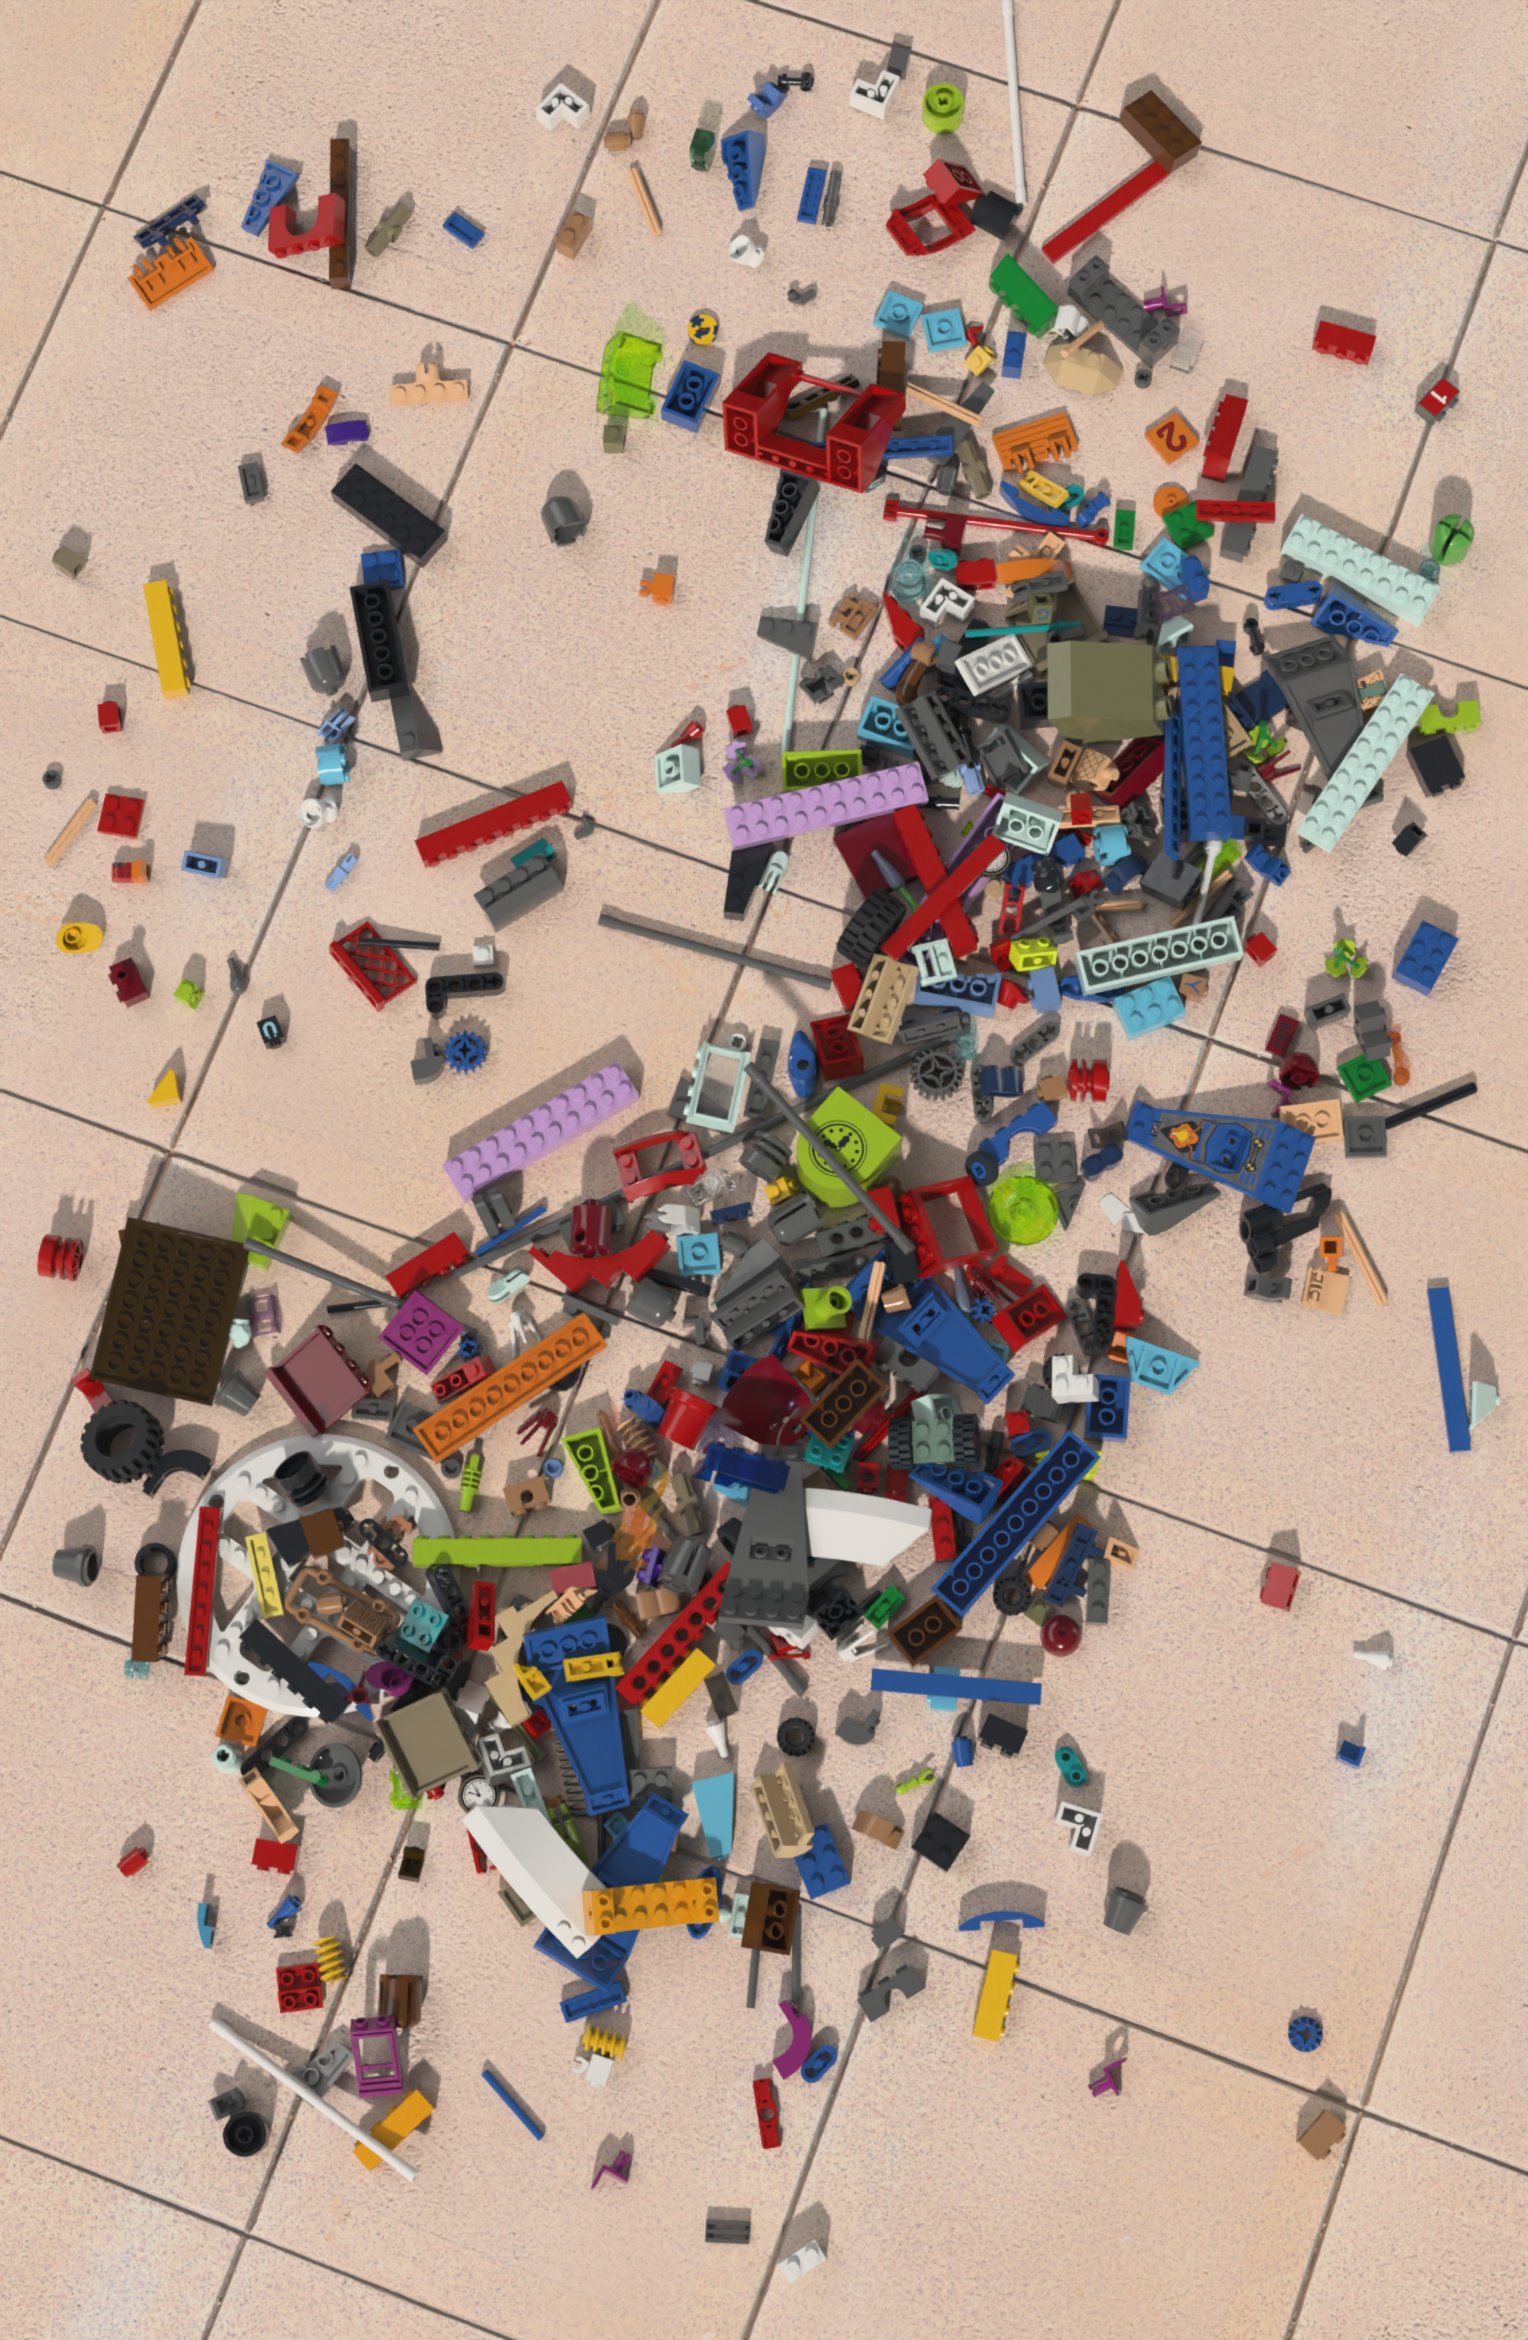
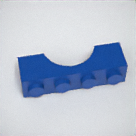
[1003,833,1086,895]
[977,1101,1058,1167]

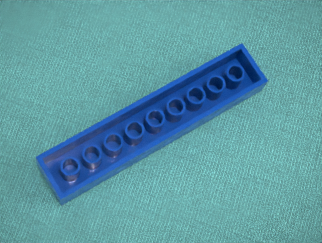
[1175,645,1232,842]
[931,1430,1101,1617]

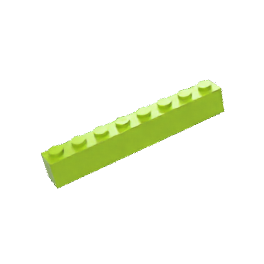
[412,1535,582,1567]

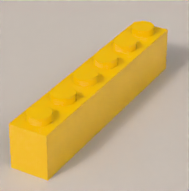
[143,580,191,699]

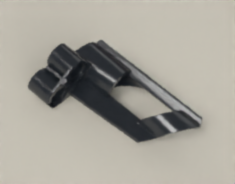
[1239,1182,1332,1274]

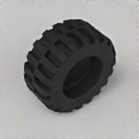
[836,889,907,968]
[80,1400,165,1484]

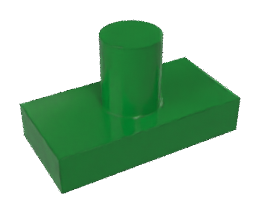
[816,1460,851,1492]

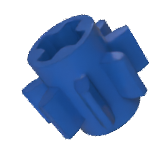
[969,1297,996,1323]
[457,1337,483,1362]

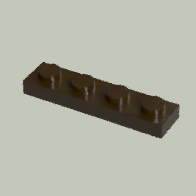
[785,374,860,419]

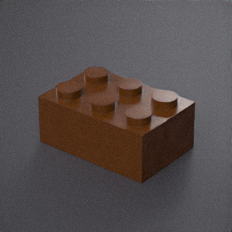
[886,1595,963,1669]
[741,1882,801,1956]

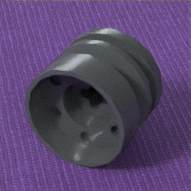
[739,1130,793,1183]

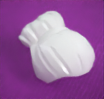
[728,234,765,268]
[298,797,338,828]

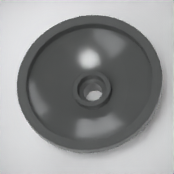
[308,1743,362,1808]

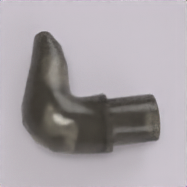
[1302,783,1323,806]

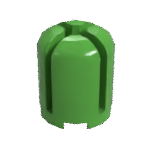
[1429,514,1474,566]

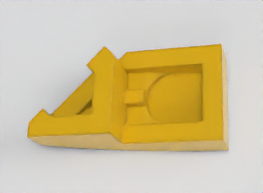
[512,1663,552,1701]

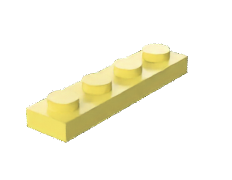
[245,1532,284,1620]

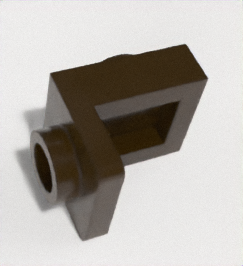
[398,1846,425,1883]

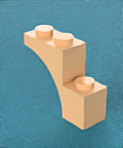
[238,1767,299,1844]

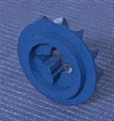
[1288,2017,1323,2052]

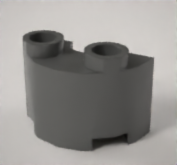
[799,664,845,705]
[1121,801,1158,842]

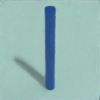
[474,1204,547,1257]
[481,2069,545,2141]

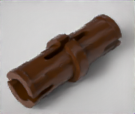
[610,1598,647,1639]

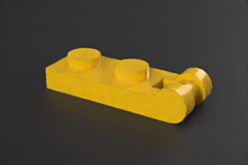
[1017,470,1069,509]
[563,1652,625,1682]

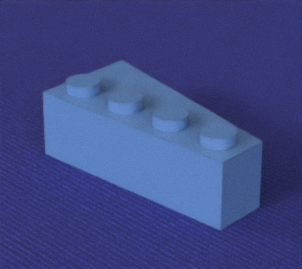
[914,973,1002,1019]

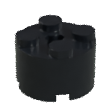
[223,2112,270,2157]

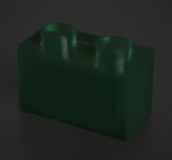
[690,128,716,172]

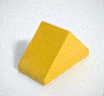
[147,1068,182,1108]

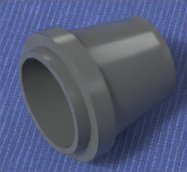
[213,1370,261,1417]
[52,1544,100,1587]
[1103,1886,1149,1935]

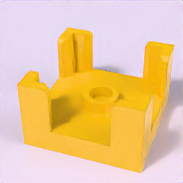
[872,1083,904,1129]

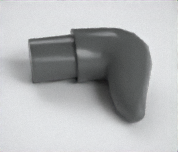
[574,815,594,840]

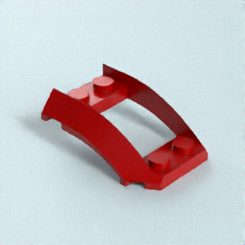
[886,193,976,256]
[612,1130,707,1203]

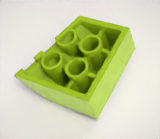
[231,1193,293,1272]

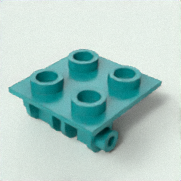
[803,1433,855,1474]
[396,1598,449,1653]

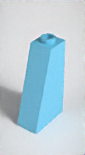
[692,1772,734,1862]

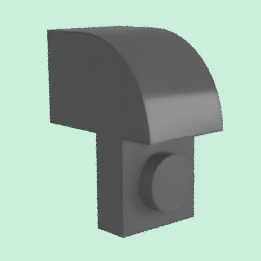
[411,1038,445,1085]
[1244,1274,1293,1303]
[835,1709,881,1747]

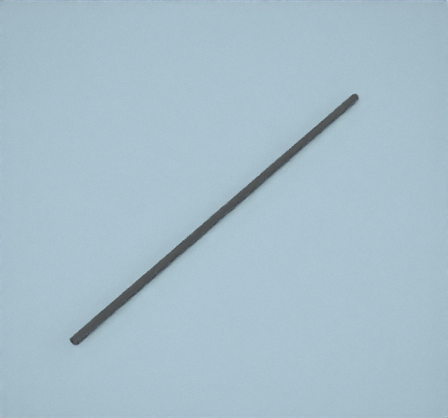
[452,1024,970,1278]

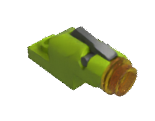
[545,1795,589,1864]

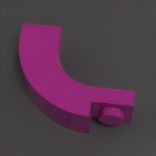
[772,2000,811,2080]

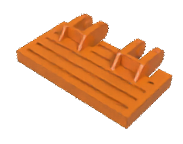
[128,237,214,311]
[991,412,1078,474]

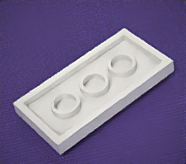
[954,634,1033,696]

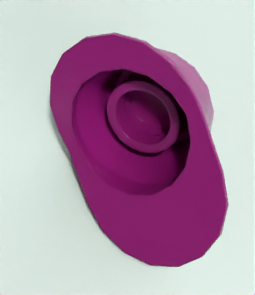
[366,1661,414,1697]

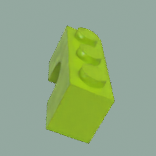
[1417,700,1481,737]

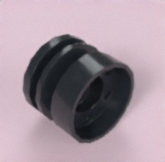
[274,1451,330,1507]

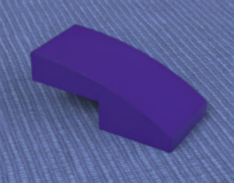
[325,420,369,445]

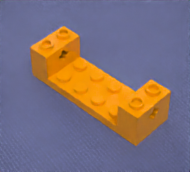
[582,1877,720,1935]

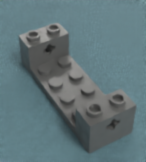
[1067,255,1181,368]

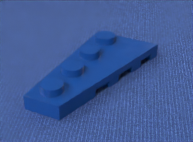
[241,159,300,237]

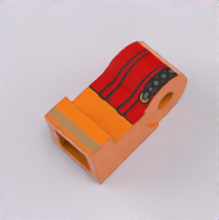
[111,859,150,883]

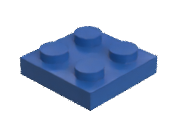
[361,549,405,590]

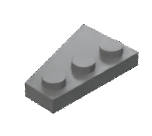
[291,2042,354,2108]

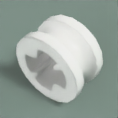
[728,1033,747,1051]

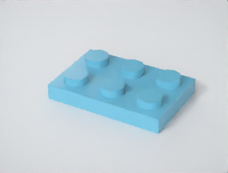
[1139,537,1211,603]

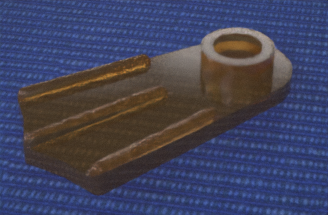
[597,1409,621,1455]

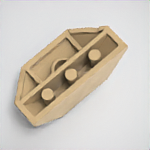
[1043,343,1123,396]

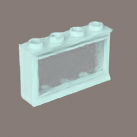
[683,1041,751,1133]

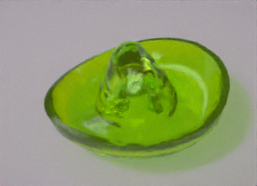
[987,1175,1059,1246]

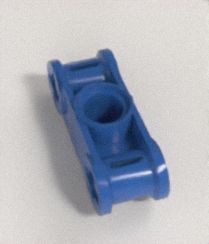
[1264,581,1323,611]

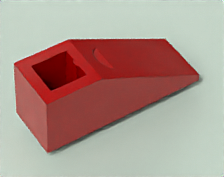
[883,592,925,652]
[430,1355,497,1404]

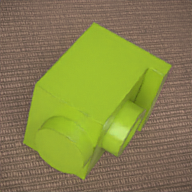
[173,978,205,1010]

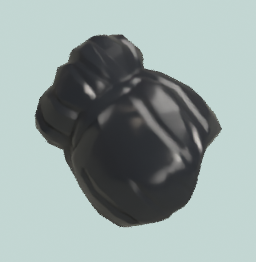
[1031,857,1064,893]

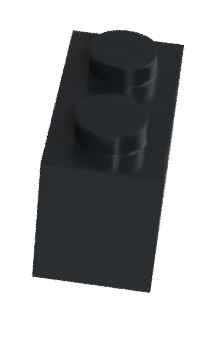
[883,1238,920,1284]

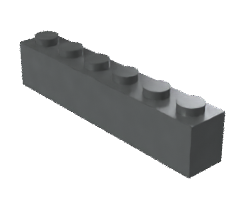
[1219,445,1279,563]

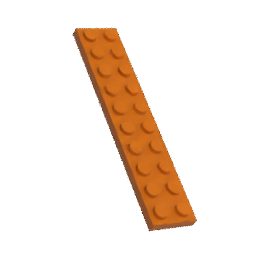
[413,1312,608,1464]

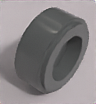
[441,1458,462,1479]

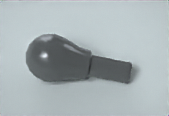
[227,958,248,995]

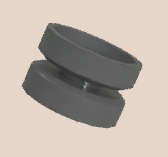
[471,1186,516,1238]

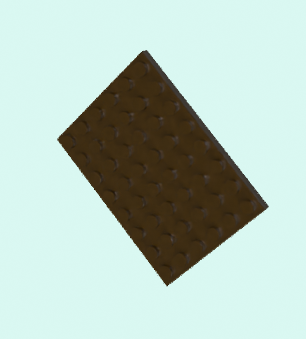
[89,1217,249,1406]

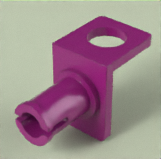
[1143,286,1188,317]
[1266,1079,1292,1117]
[1088,2056,1128,2098]
[590,2150,632,2191]

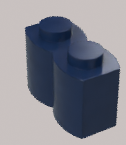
[979,1065,1024,1098]
[1080,1143,1124,1182]

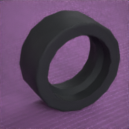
[134,1543,176,1579]

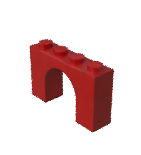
[268,193,345,258]

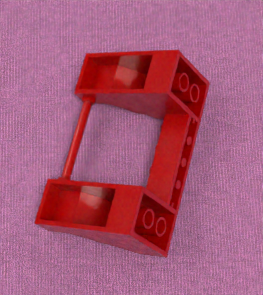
[722,352,906,494]

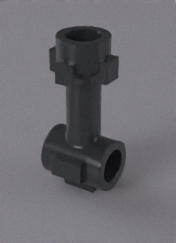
[778,72,814,92]
[1242,618,1265,656]
[952,1511,972,1550]

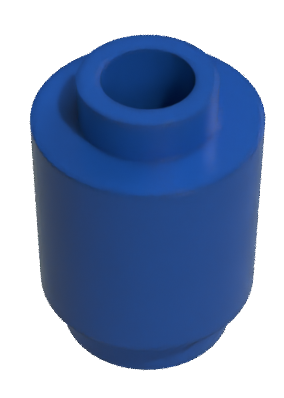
[951,1736,975,1768]

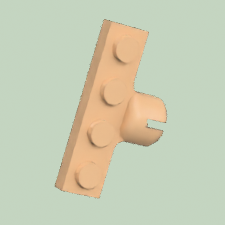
[390,362,469,406]
[1004,532,1065,605]
[1057,790,1120,829]

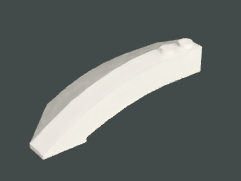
[803,1488,933,1568]
[461,1805,606,1958]

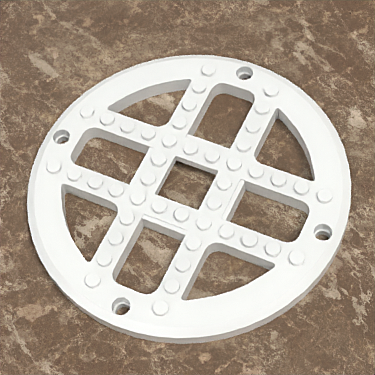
[176,1434,460,1718]

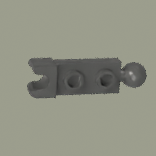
[1134,576,1160,645]
[794,1254,869,1286]

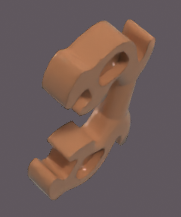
[367,1515,412,1570]

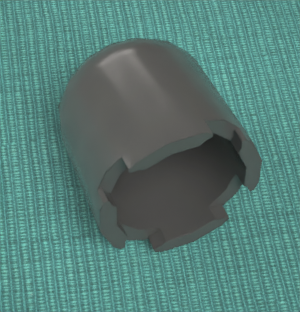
[541,496,587,547]
[300,645,346,696]
[625,1277,677,1328]

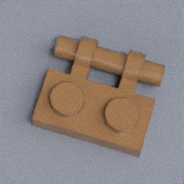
[828,592,878,641]

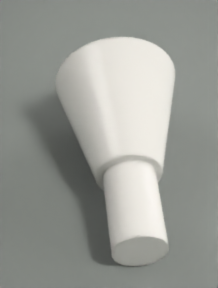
[1353,1649,1394,1671]
[704,1718,729,1759]

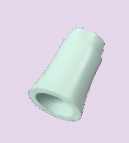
[212,1744,244,1774]

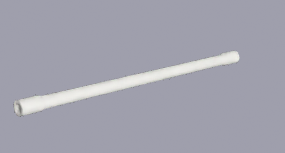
[1001,0,1027,207]
[208,2017,420,2182]

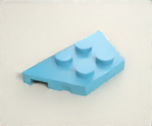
[1125,1336,1200,1395]

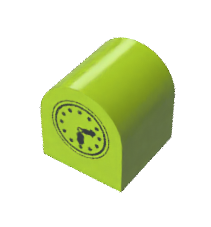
[796,1086,902,1208]

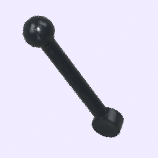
[880,1277,920,1293]

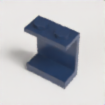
[1227,670,1289,732]

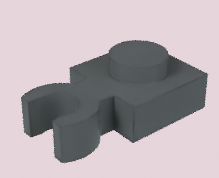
[1070,889,1105,923]

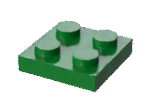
[1161,500,1214,551]
[1336,1054,1393,1104]

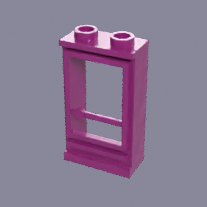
[350,2015,404,2098]

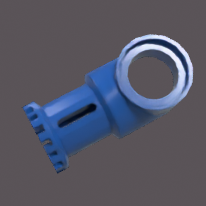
[1075,491,1111,528]

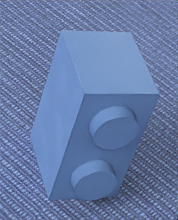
[181,851,230,878]
[1026,966,1062,1015]

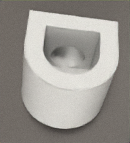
[690,1360,714,1387]

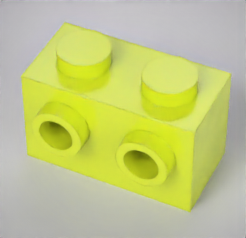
[1009,937,1058,971]

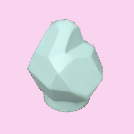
[229,1318,252,1349]

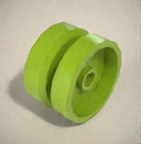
[922,83,964,134]

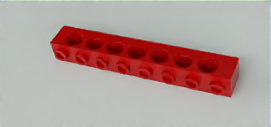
[615,1561,731,1706]

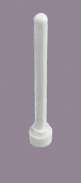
[1192,841,1223,925]

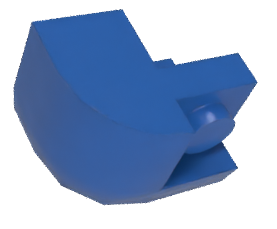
[716,1348,759,1392]

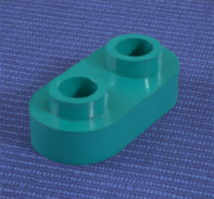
[1048,484,1084,513]
[928,548,958,571]
[1055,1747,1087,1788]

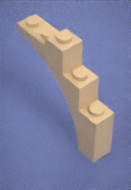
[485,1590,559,1728]

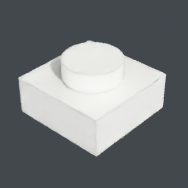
[472,945,494,968]

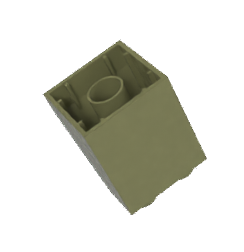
[1047,641,1172,745]

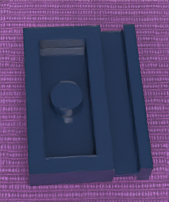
[1103,605,1142,639]
[710,1202,752,1225]

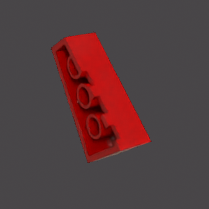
[1201,394,1248,483]
[786,1327,882,1375]

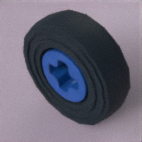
[965,1150,999,1187]

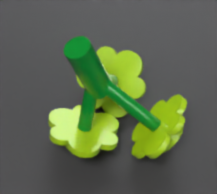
[1243,721,1287,764]
[1324,938,1368,978]

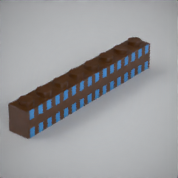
[329,138,352,289]

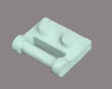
[911,938,957,987]

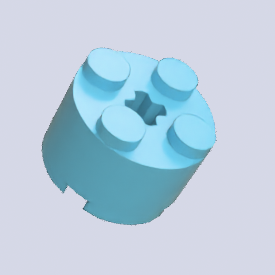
[316,743,350,786]
[1093,824,1131,867]

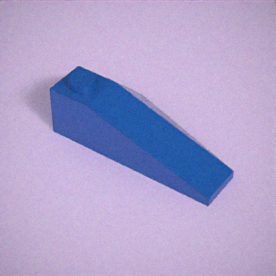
[721,130,765,211]
[1310,583,1399,647]
[909,1463,1003,1525]

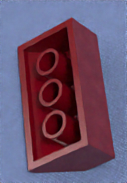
[1090,736,1165,813]

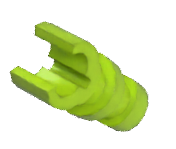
[895,1767,936,1795]

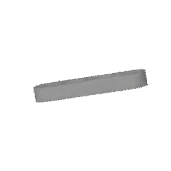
[1234,761,1287,825]

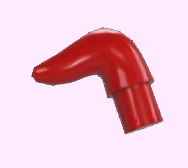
[966,325,984,348]

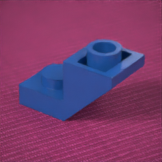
[1244,842,1291,887]

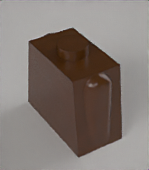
[299,1508,346,1560]

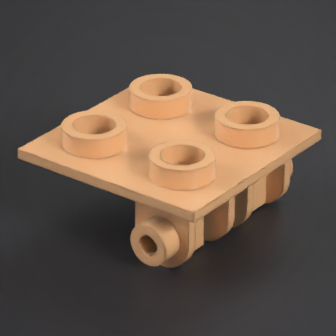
[1301,1266,1350,1316]
[545,1586,598,1625]

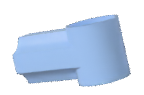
[960,754,985,795]

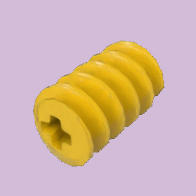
[314,1935,348,1983]
[581,2023,629,2062]

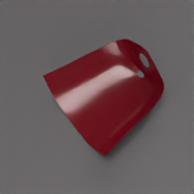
[718,1354,812,1446]

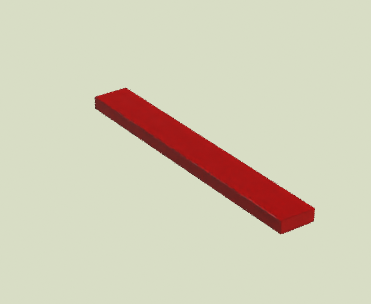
[1041,161,1170,264]
[881,834,1006,962]
[184,1506,222,1677]

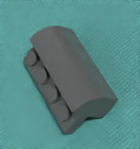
[894,690,972,780]
[473,853,563,933]
[710,1269,805,1351]

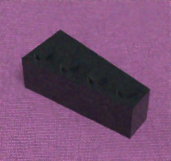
[764,468,821,557]
[724,841,774,921]

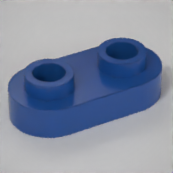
[1011,1429,1052,1458]
[726,1649,763,1685]
[801,2045,838,2083]

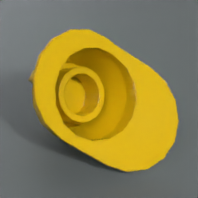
[56,922,103,954]

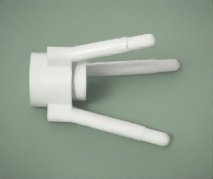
[508,1310,542,1359]
[835,1623,890,1663]

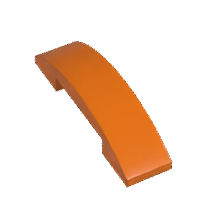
[281,385,338,454]
[995,559,1073,584]
[1024,1513,1094,1590]

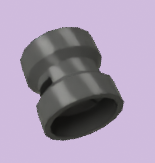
[1278,560,1305,584]

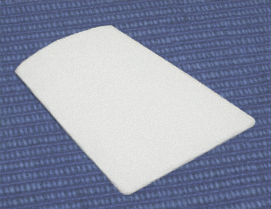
[1099,1193,1131,1225]
[1122,1213,1147,1234]

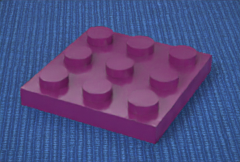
[378,1289,465,1375]

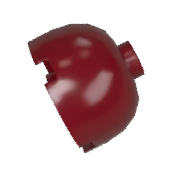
[1279,1052,1320,1090]
[610,1449,653,1488]
[1040,1614,1082,1657]

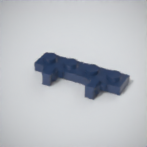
[133,194,205,249]
[1042,1522,1105,1607]

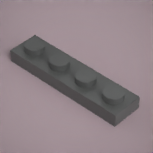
[743,1038,781,1121]

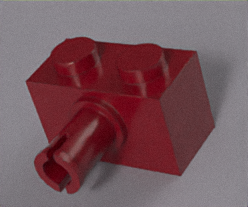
[923,515,967,557]
[108,957,150,1008]

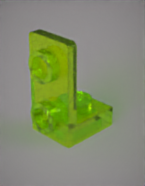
[390,1769,421,1810]

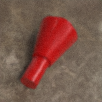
[670,720,704,748]

